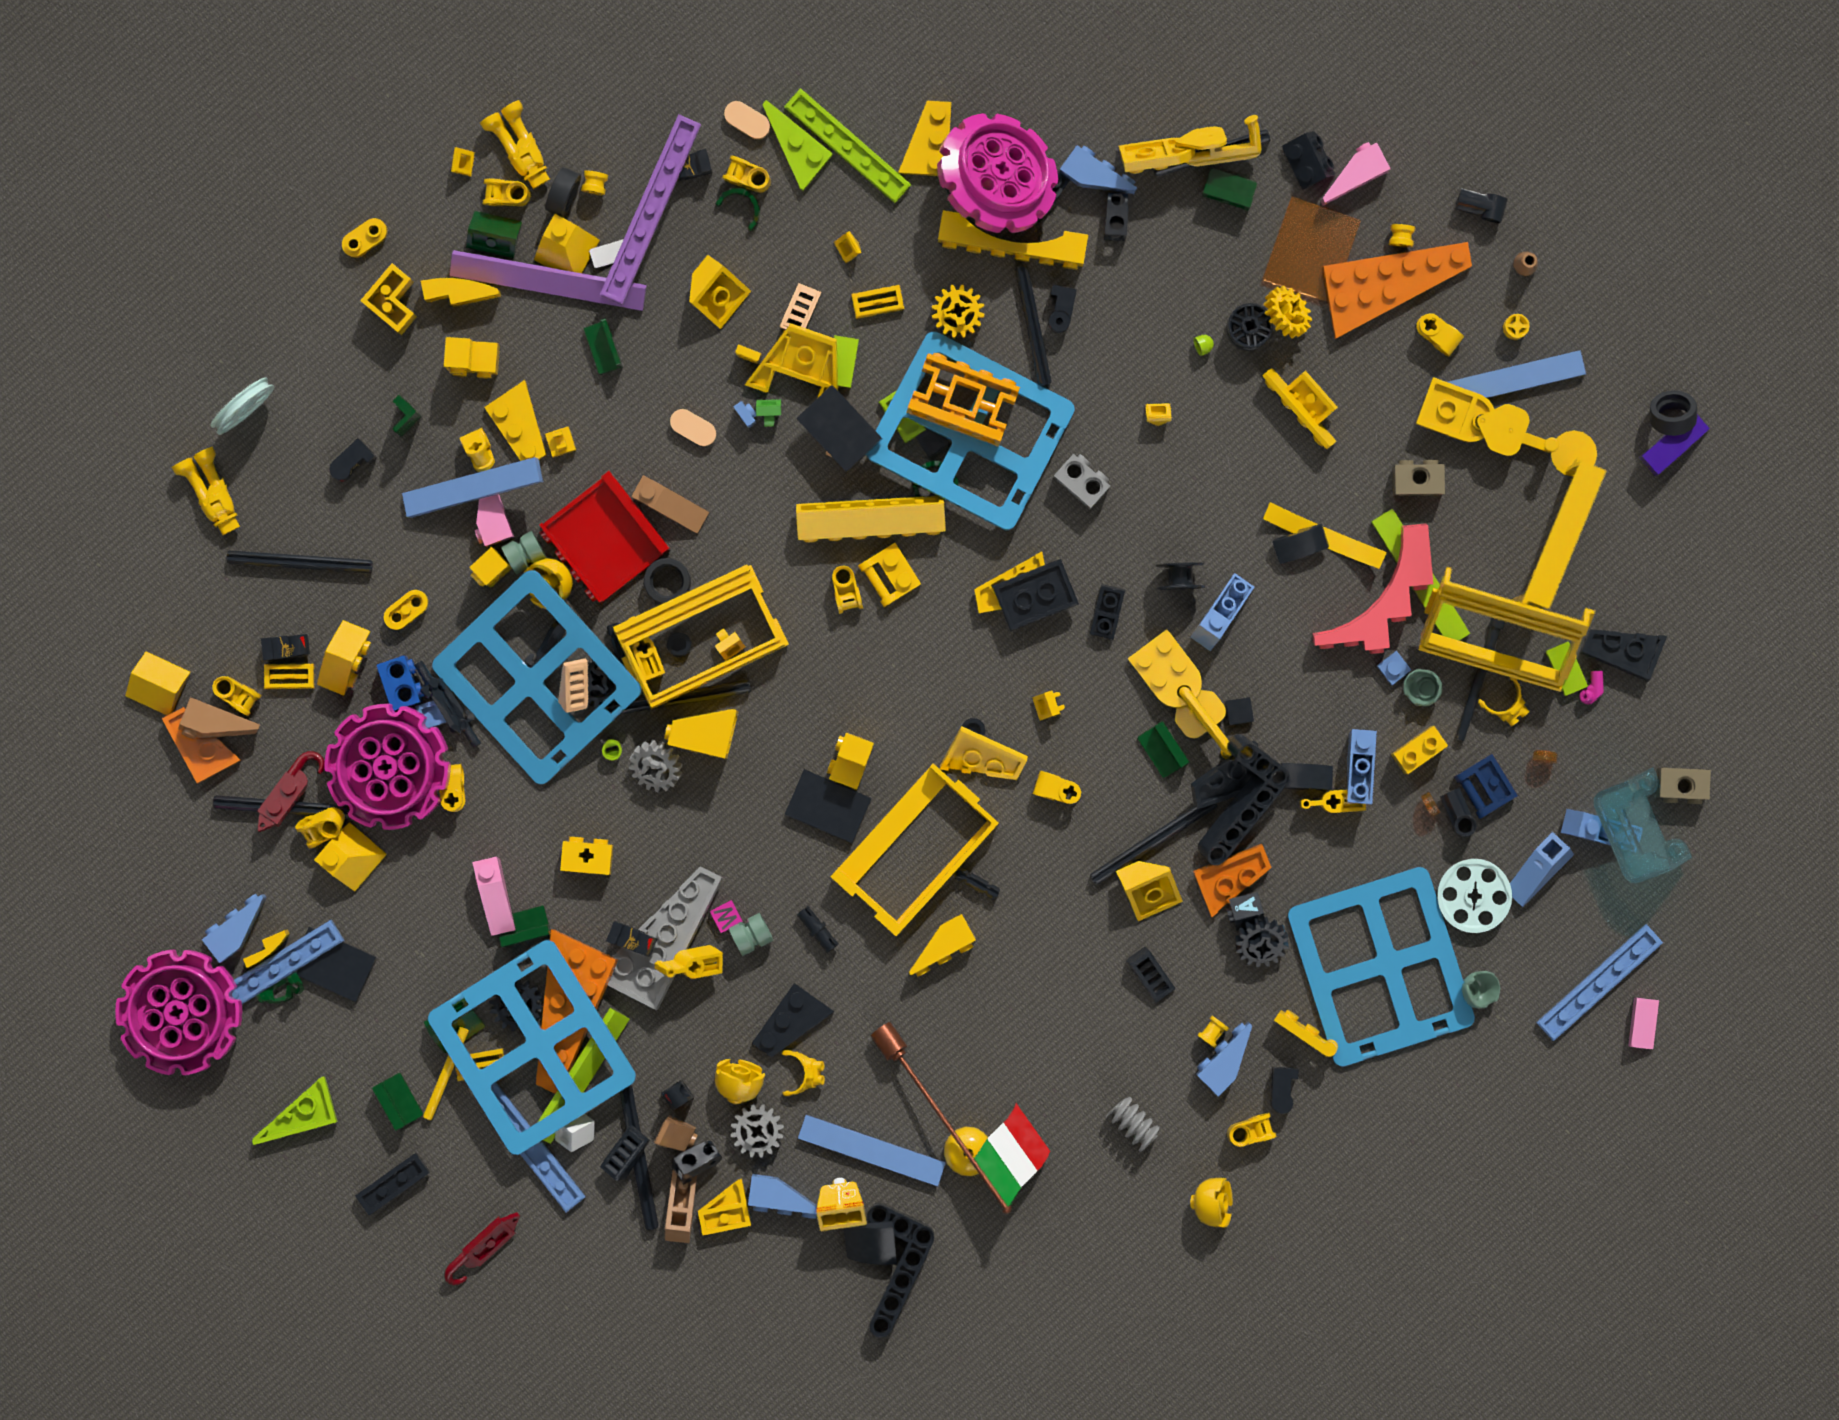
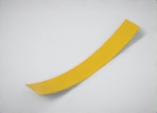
[1263,502,1387,569]

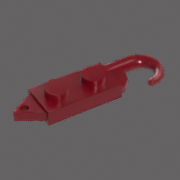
[257,751,325,833]
[444,1212,520,1285]

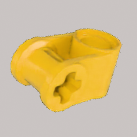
[722,155,771,193]
[482,179,531,207]
[1416,313,1464,357]
[460,428,495,472]
[832,566,863,614]
[212,676,262,716]
[439,764,466,812]
[1033,771,1081,804]
[295,807,345,848]
[1227,1113,1277,1147]

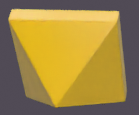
[451,147,475,176]
[834,231,861,263]
[1145,403,1172,426]

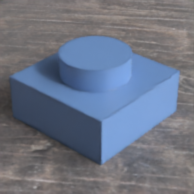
[733,401,756,429]
[1377,651,1411,685]
[415,700,447,728]

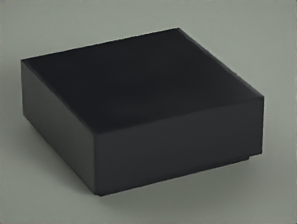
[915,429,949,458]
[1225,697,1254,725]

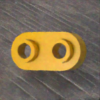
[342,218,388,258]
[384,590,429,630]

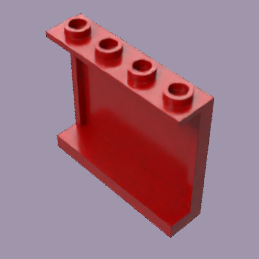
[539,471,671,603]

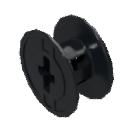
[1156,562,1205,590]

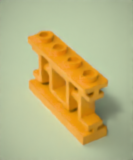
[906,353,1020,447]

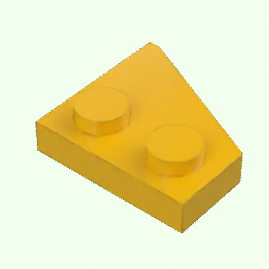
[698,1178,751,1235]

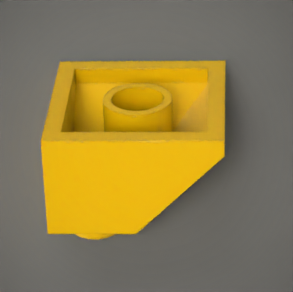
[533,214,600,273]
[689,255,751,329]
[314,822,387,891]
[1116,861,1183,921]

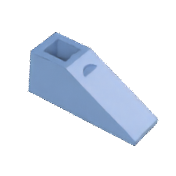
[1059,145,1137,194]
[1190,573,1254,651]
[1347,729,1377,805]
[1561,809,1642,852]
[1510,832,1574,907]
[202,894,267,963]
[1196,1022,1252,1096]
[748,1174,817,1218]

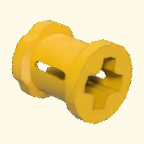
[1197,1016,1229,1048]

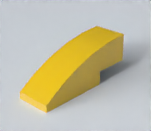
[421,278,501,307]

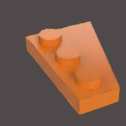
[162,707,241,784]
[1193,844,1271,917]

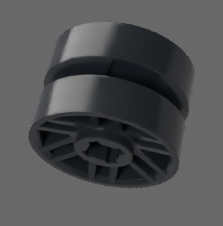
[1226,303,1273,351]

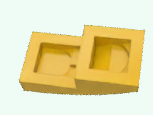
[243,930,290,968]

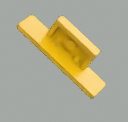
[1262,368,1338,449]

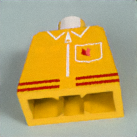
[816,1178,867,1231]

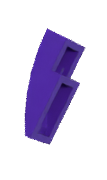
[1639,415,1710,476]

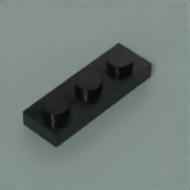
[355,1152,430,1215]

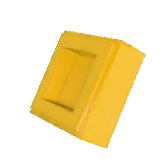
[735,344,762,364]

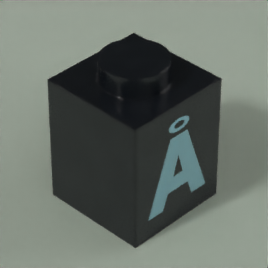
[1226,892,1264,932]

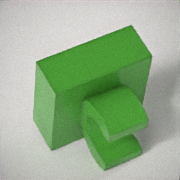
[756,399,782,427]

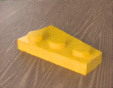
[898,101,951,176]
[484,380,546,461]
[974,552,1045,614]
[940,726,1028,780]

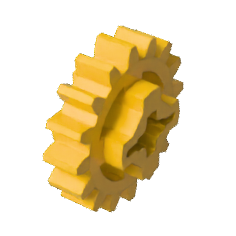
[932,285,984,338]
[1264,286,1312,338]

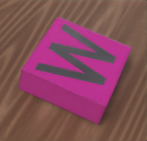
[710,900,743,933]

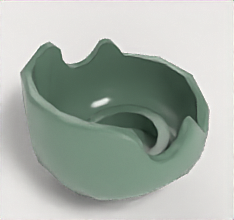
[1403,669,1442,707]
[1462,971,1501,1009]

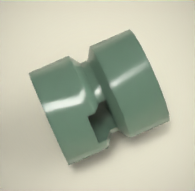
[502,531,547,575]
[729,912,774,956]

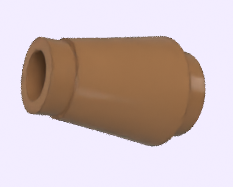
[1514,252,1538,276]

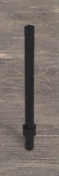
[1455,617,1506,741]

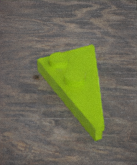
[762,100,833,191]
[252,1076,338,1145]

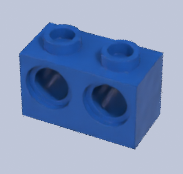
[376,655,424,712]

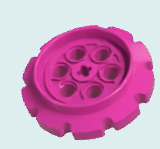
[937,114,1058,233]
[324,704,451,830]
[115,949,242,1075]

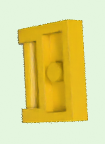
[858,543,921,607]

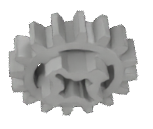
[629,740,683,792]
[731,1104,784,1158]

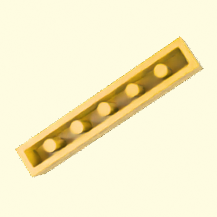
[796,496,946,542]

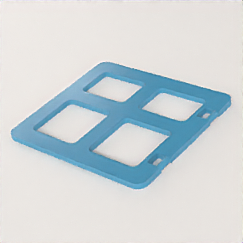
[866,332,1074,530]
[432,570,641,784]
[1288,867,1475,1066]
[428,940,636,1154]

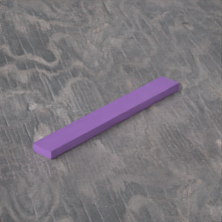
[600,114,701,305]
[450,250,647,311]

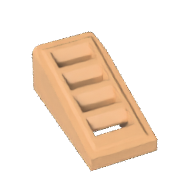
[780,283,821,331]
[558,658,588,712]

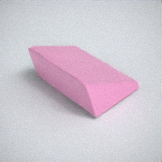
[1628,997,1659,1049]

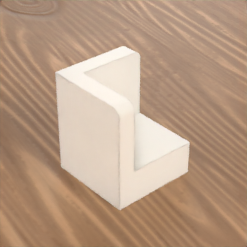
[555,1114,594,1152]

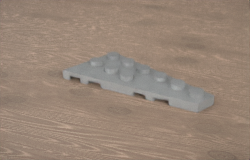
[608,867,723,1010]

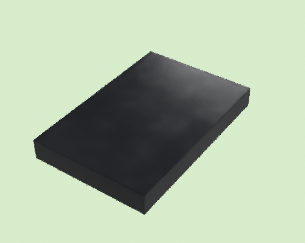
[796,385,883,472]
[992,559,1079,632]
[785,769,872,843]
[293,927,377,1002]

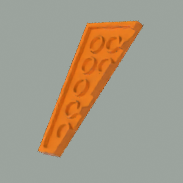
[1322,242,1472,339]
[536,929,618,1094]

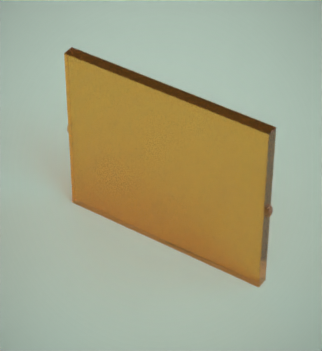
[1262,196,1361,303]

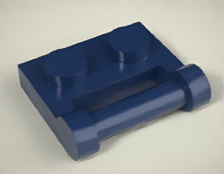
[1454,754,1518,819]

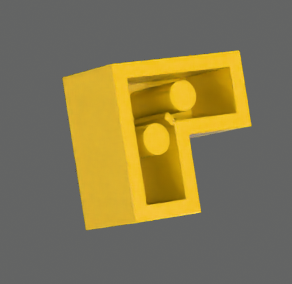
[360,263,417,335]
[444,337,500,379]
[317,620,371,695]
[827,733,874,789]

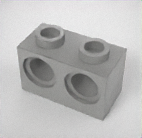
[1053,454,1110,509]

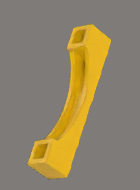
[938,210,1088,270]

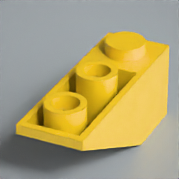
[909,914,976,977]

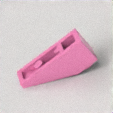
[1321,142,1390,206]
[475,469,515,548]
[473,857,516,936]

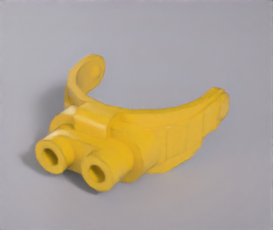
[1478,677,1530,727]
[782,1050,825,1096]

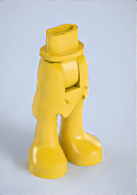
[480,100,550,189]
[171,446,240,535]

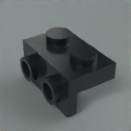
[1281,131,1335,190]

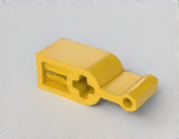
[628,616,665,681]
[1299,790,1366,813]
[654,945,723,979]

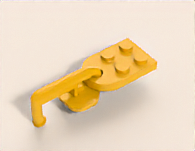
[1119,115,1261,174]
[1415,377,1559,456]
[1128,629,1232,759]

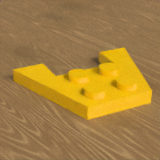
[745,323,838,397]

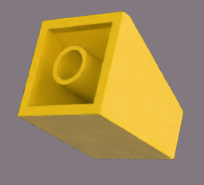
[664,709,739,759]

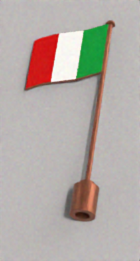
[871,1022,1050,1214]

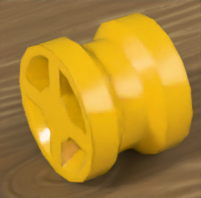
[581,171,608,195]
[1389,224,1415,248]
[1503,314,1530,340]

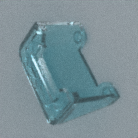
[1593,767,1692,883]

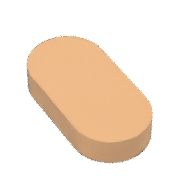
[724,101,770,140]
[670,409,716,446]

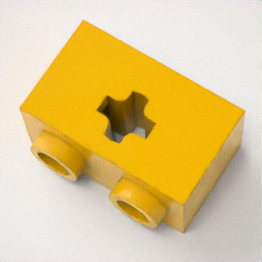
[470,547,512,588]
[1391,726,1448,774]
[560,837,614,875]

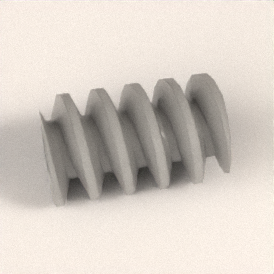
[1106,1097,1159,1152]

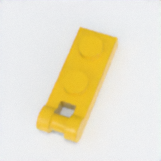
[1274,1010,1338,1057]

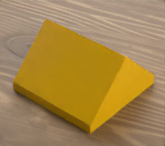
[125,652,191,715]

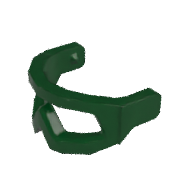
[715,188,760,231]
[912,461,959,497]
[257,972,304,1004]

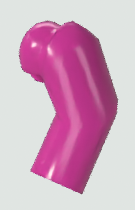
[1579,671,1604,705]

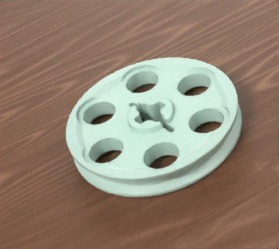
[210,377,274,435]
[1437,859,1512,933]

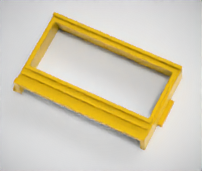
[1512,458,1606,609]
[613,565,789,710]
[1418,567,1595,692]
[830,764,999,936]

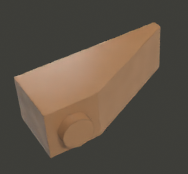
[631,475,709,534]
[178,697,260,739]
[655,1115,698,1151]
[665,1170,697,1243]

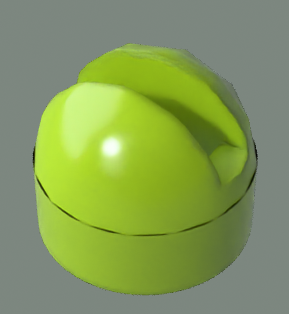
[1193,335,1214,356]
[602,740,622,760]

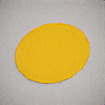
[1551,430,1597,477]

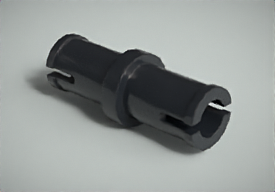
[796,905,839,953]

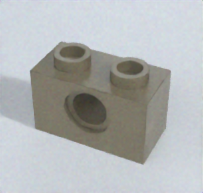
[1393,460,1445,496]
[1656,768,1711,804]

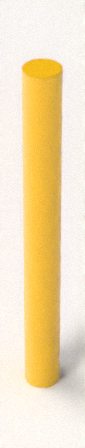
[423,1027,469,1120]

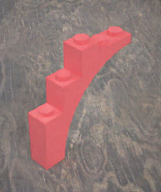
[1312,523,1433,654]

